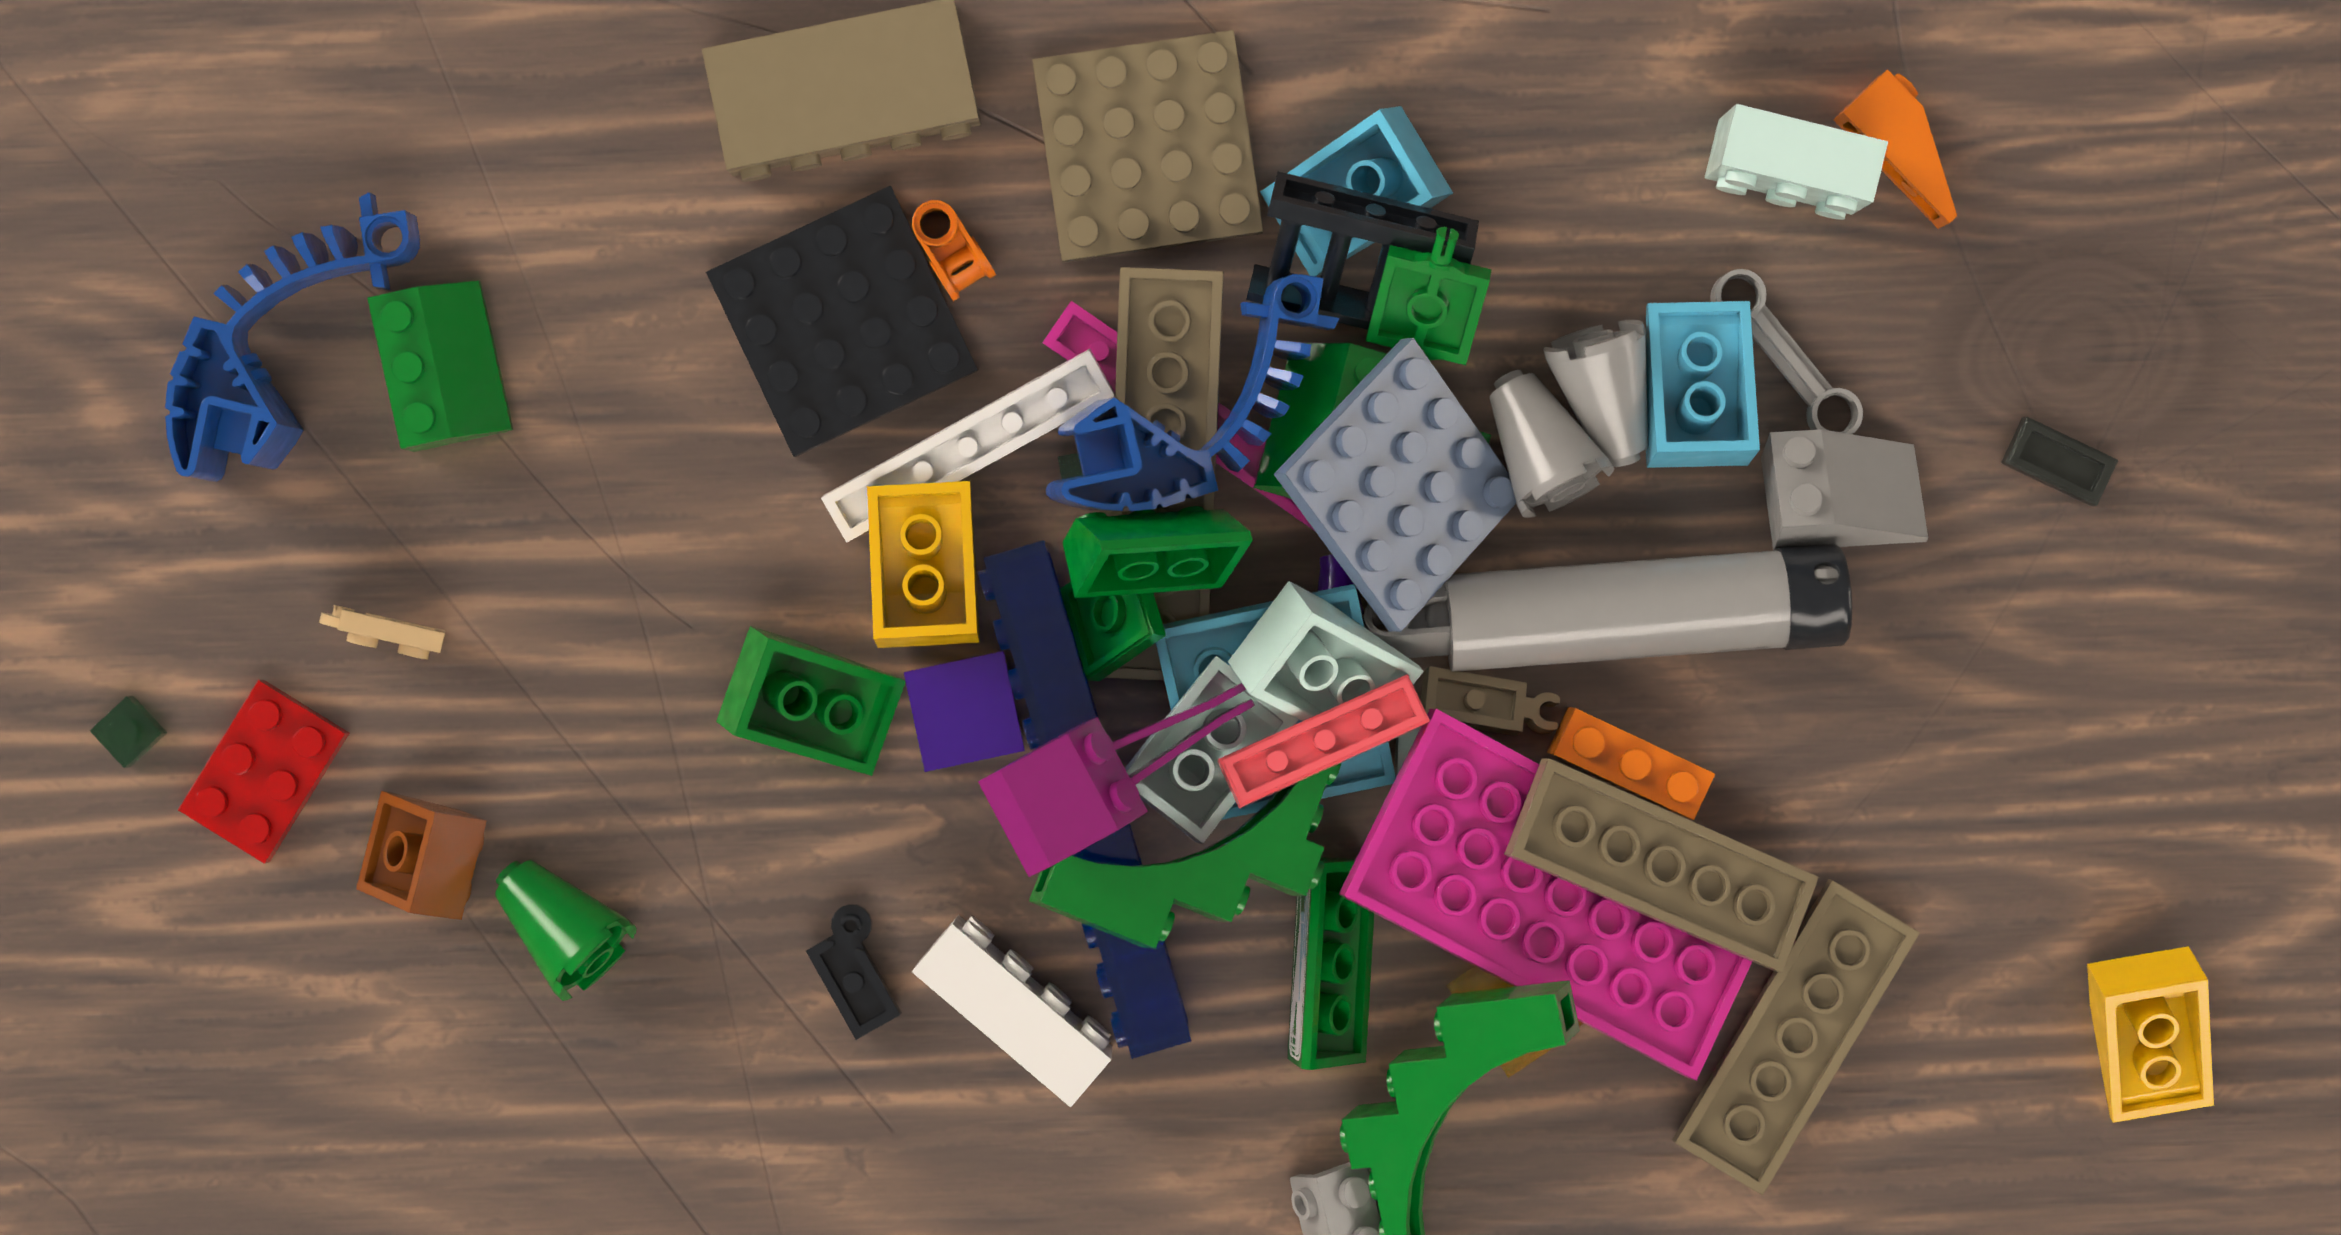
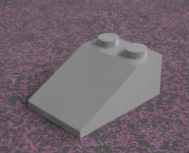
[1761,429,1928,551]

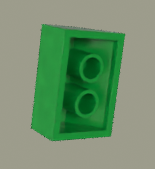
[367,281,513,452]
[1253,343,1386,499]
[1062,506,1253,598]

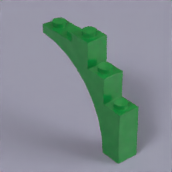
[1029,763,1341,949]
[1340,980,1580,1235]

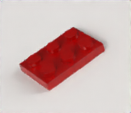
[178,680,350,864]

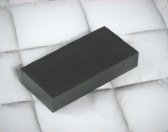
[2001,417,2118,507]

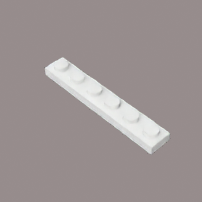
[821,349,1115,543]

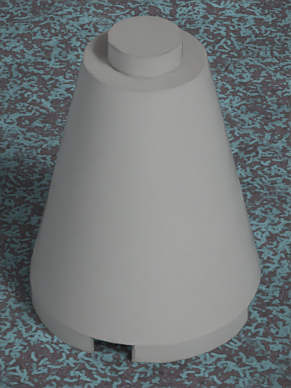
[1543,320,1648,467]
[1489,370,1614,518]

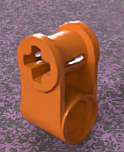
[912,200,996,302]

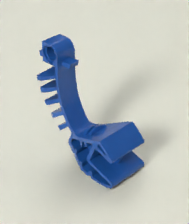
[165,192,420,482]
[1046,274,1339,511]

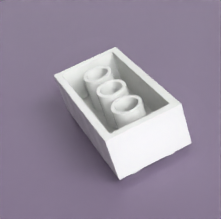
[912,915,1113,1107]

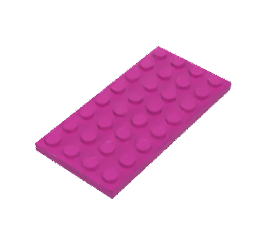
[1339,708,1752,1081]

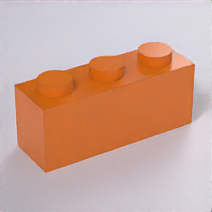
[1547,706,1715,820]

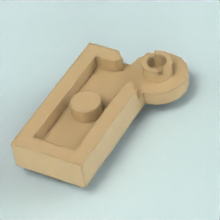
[319,605,446,660]

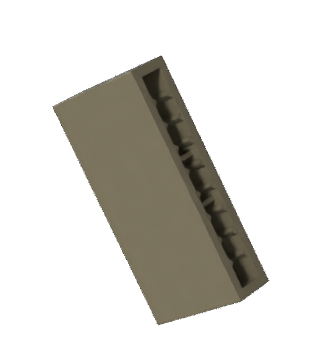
[702,0,981,182]

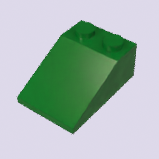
[716,626,906,776]

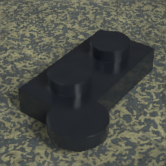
[806,904,902,1040]

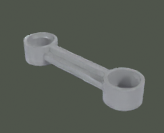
[1710,269,1863,434]

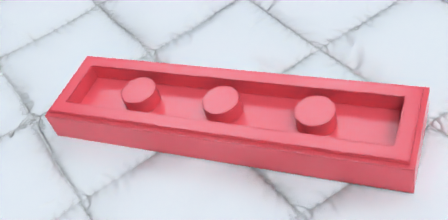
[1217,674,1430,809]

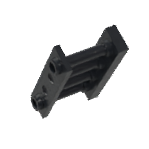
[1246,171,1479,330]

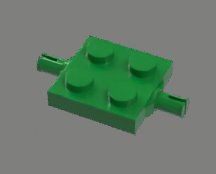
[1366,227,1492,365]

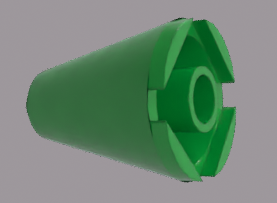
[495,860,637,1001]

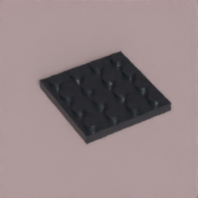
[706,185,978,457]

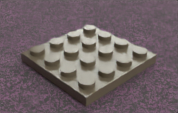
[1032,30,1263,263]

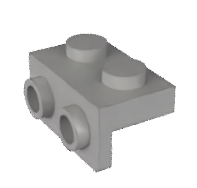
[1290,1162,1380,1235]

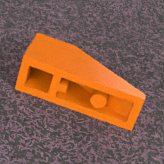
[1833,69,1957,229]

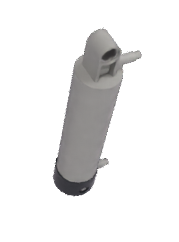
[1364,544,1852,672]

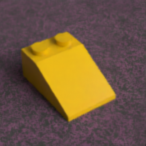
[867,481,980,648]
[2087,946,2214,1123]

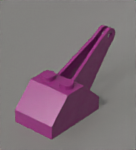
[978,683,1255,877]

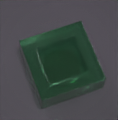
[90,696,167,768]

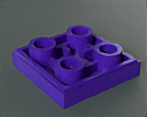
[904,651,1025,772]

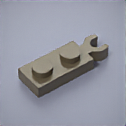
[1421,666,1560,736]

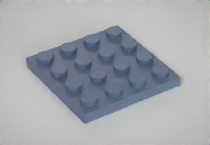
[1274,338,1516,632]

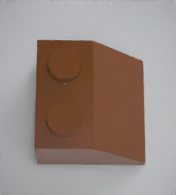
[356,791,487,920]

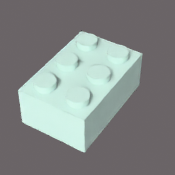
[1704,104,1888,220]

